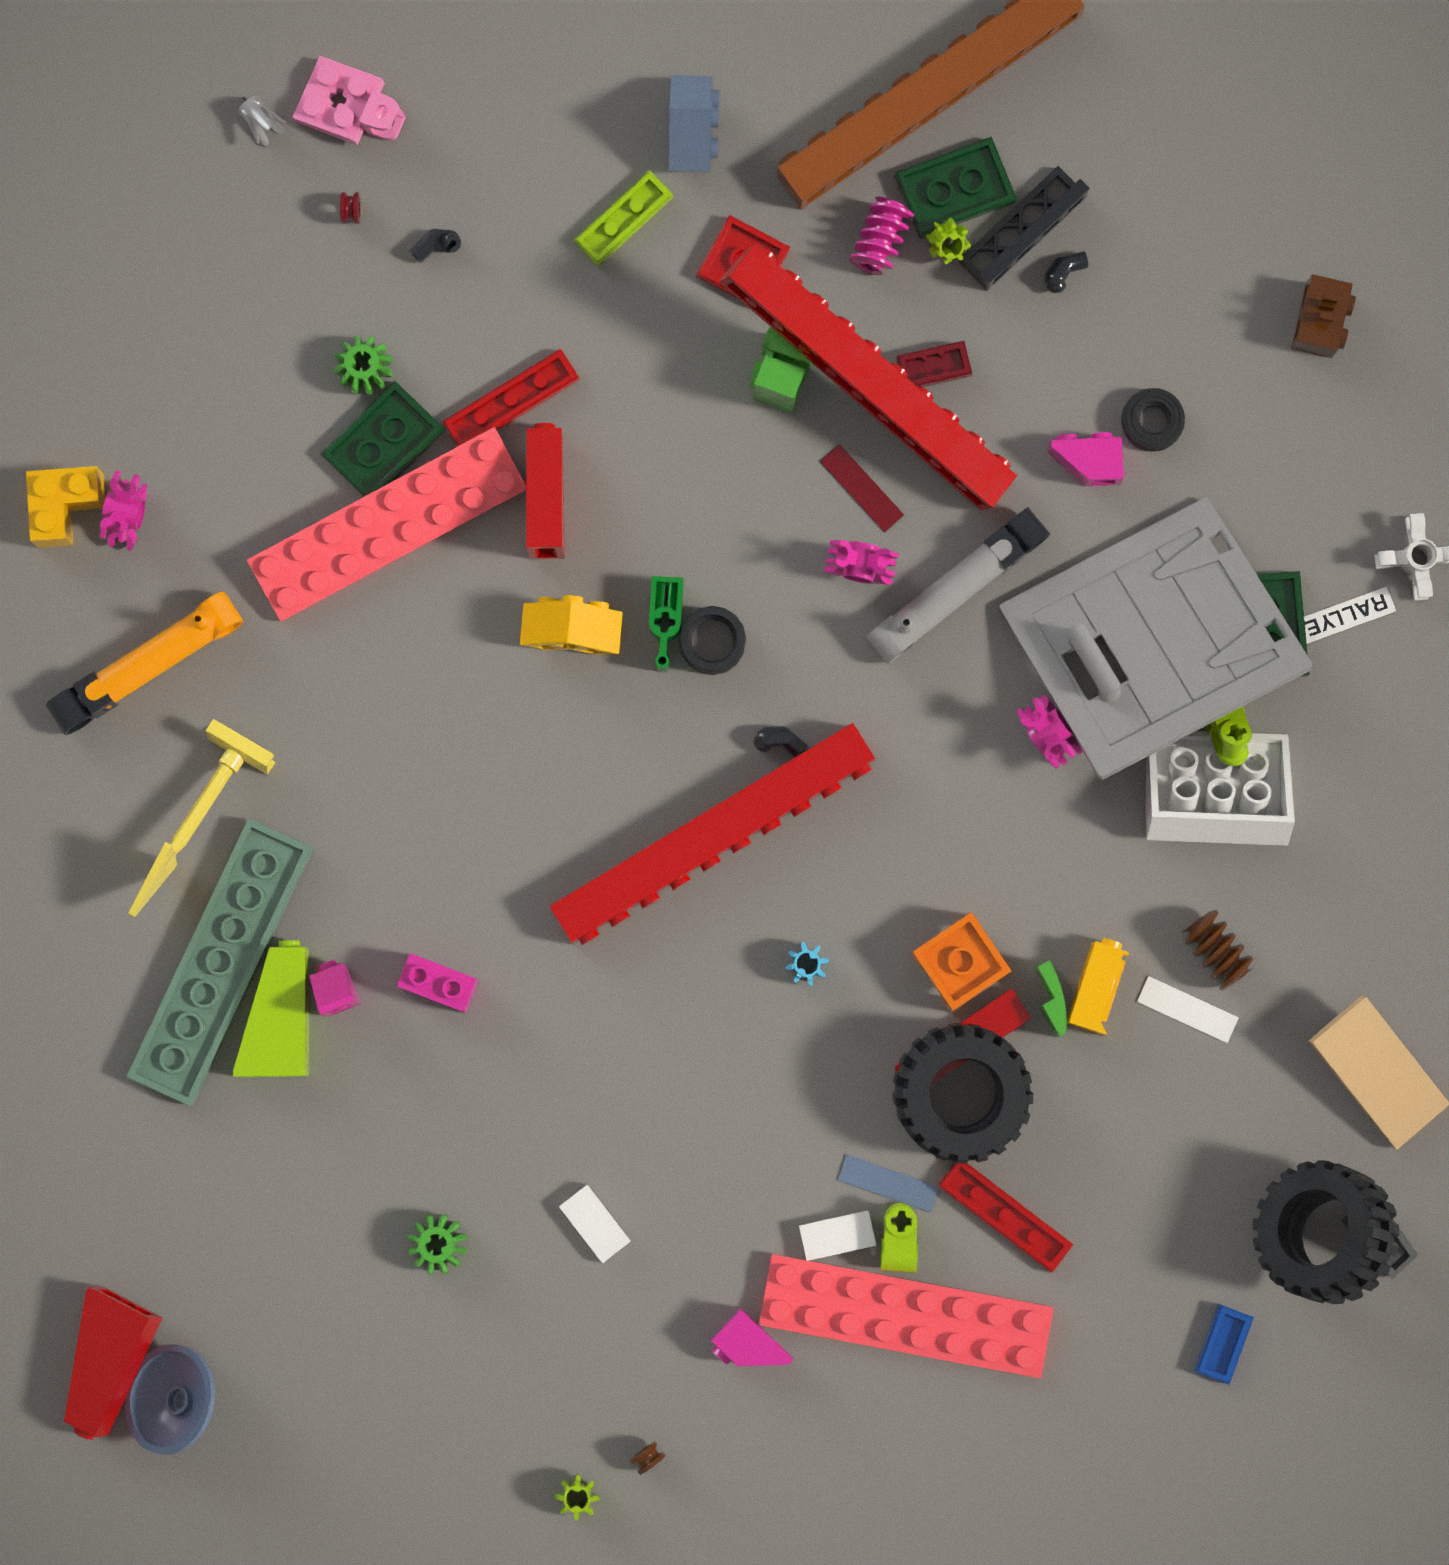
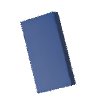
[1194,1304,1254,1385]

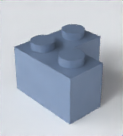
[669,75,719,172]

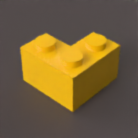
[26,466,106,548]
[520,595,623,655]

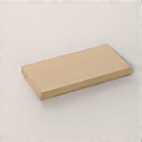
[1308,995,1449,1150]

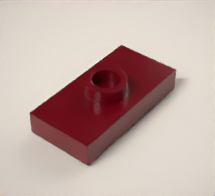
[896,340,973,387]

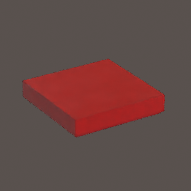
[696,215,791,300]

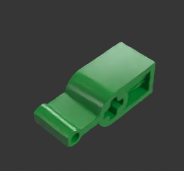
[649,576,684,673]

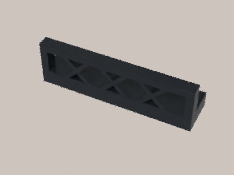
[958,166,1090,291]

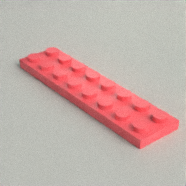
[247,427,526,622]
[759,1254,1054,1379]

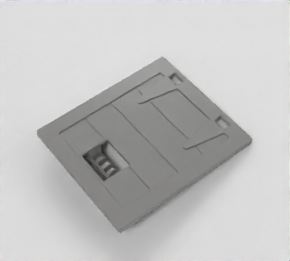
[999,497,1313,780]

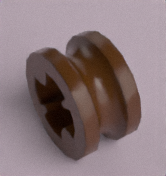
[629,1441,666,1475]

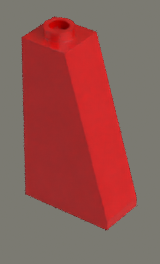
[526,423,565,559]
[64,1286,163,1440]

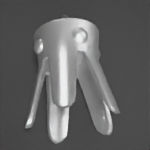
[238,95,286,147]

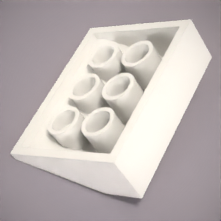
[1145,731,1295,846]

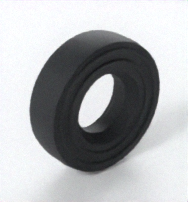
[1121,388,1185,452]

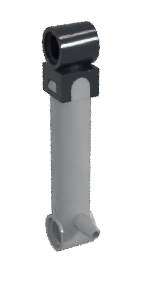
[866,507,1051,664]

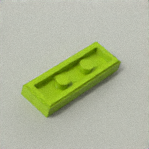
[574,170,673,267]

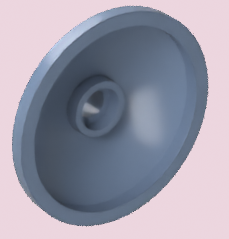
[125,1344,215,1455]

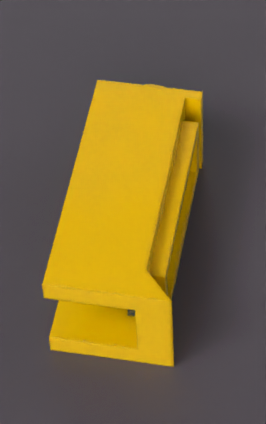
[1067,938,1129,1036]

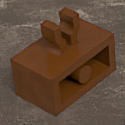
[1291,274,1356,358]

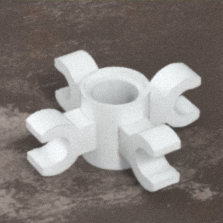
[1374,513,1449,601]

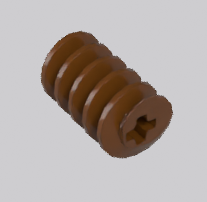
[1181,910,1253,991]

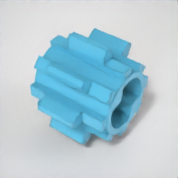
[785,942,829,987]

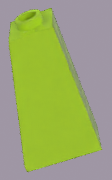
[233,940,309,1077]

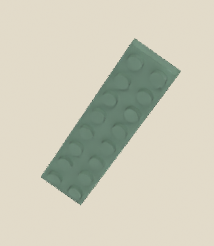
[126,818,314,1107]

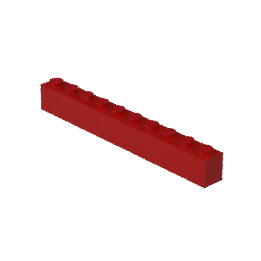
[719,244,1018,511]
[550,723,875,946]

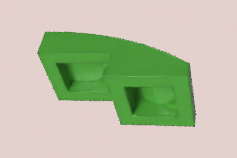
[1034,960,1067,1037]

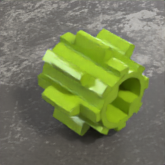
[926,218,971,264]
[555,1473,600,1521]

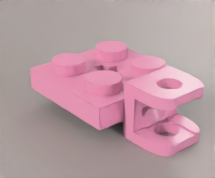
[292,56,406,145]

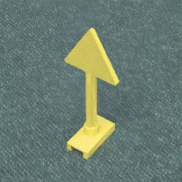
[128,719,275,918]

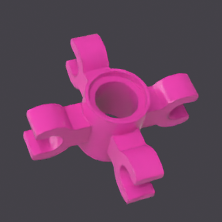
[100,470,147,551]
[824,540,899,585]
[1017,695,1083,769]

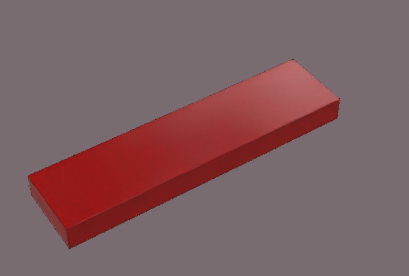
[442,349,580,447]
[894,988,1032,1086]
[937,1162,1074,1273]

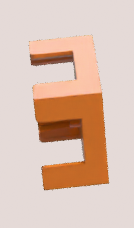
[910,912,1012,1012]

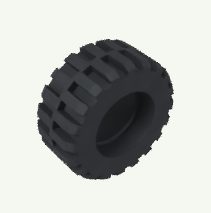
[892,1023,1034,1164]
[1252,1160,1400,1305]

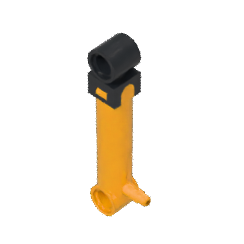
[46,591,244,735]

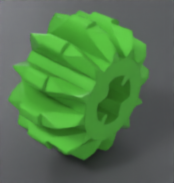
[333,335,393,395]
[407,1214,468,1275]

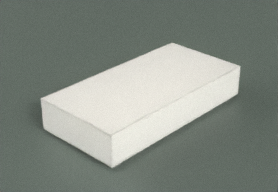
[559,1184,631,1264]
[799,1210,877,1261]

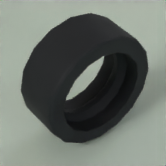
[679,606,746,675]

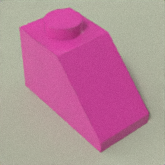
[309,960,361,1017]
[711,1307,793,1366]

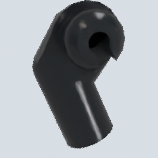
[409,229,461,263]
[1045,251,1088,293]
[753,726,808,757]

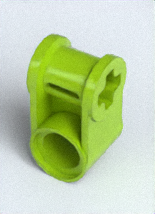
[1205,707,1252,766]
[880,1203,918,1273]

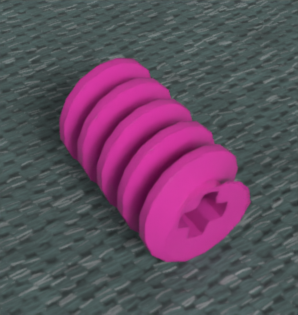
[849,196,914,276]

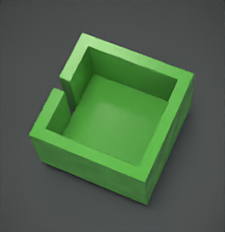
[749,327,811,414]

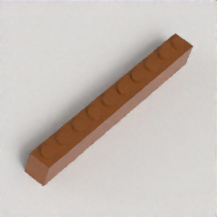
[777,0,1085,210]

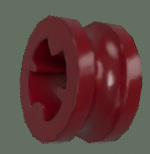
[340,192,361,224]

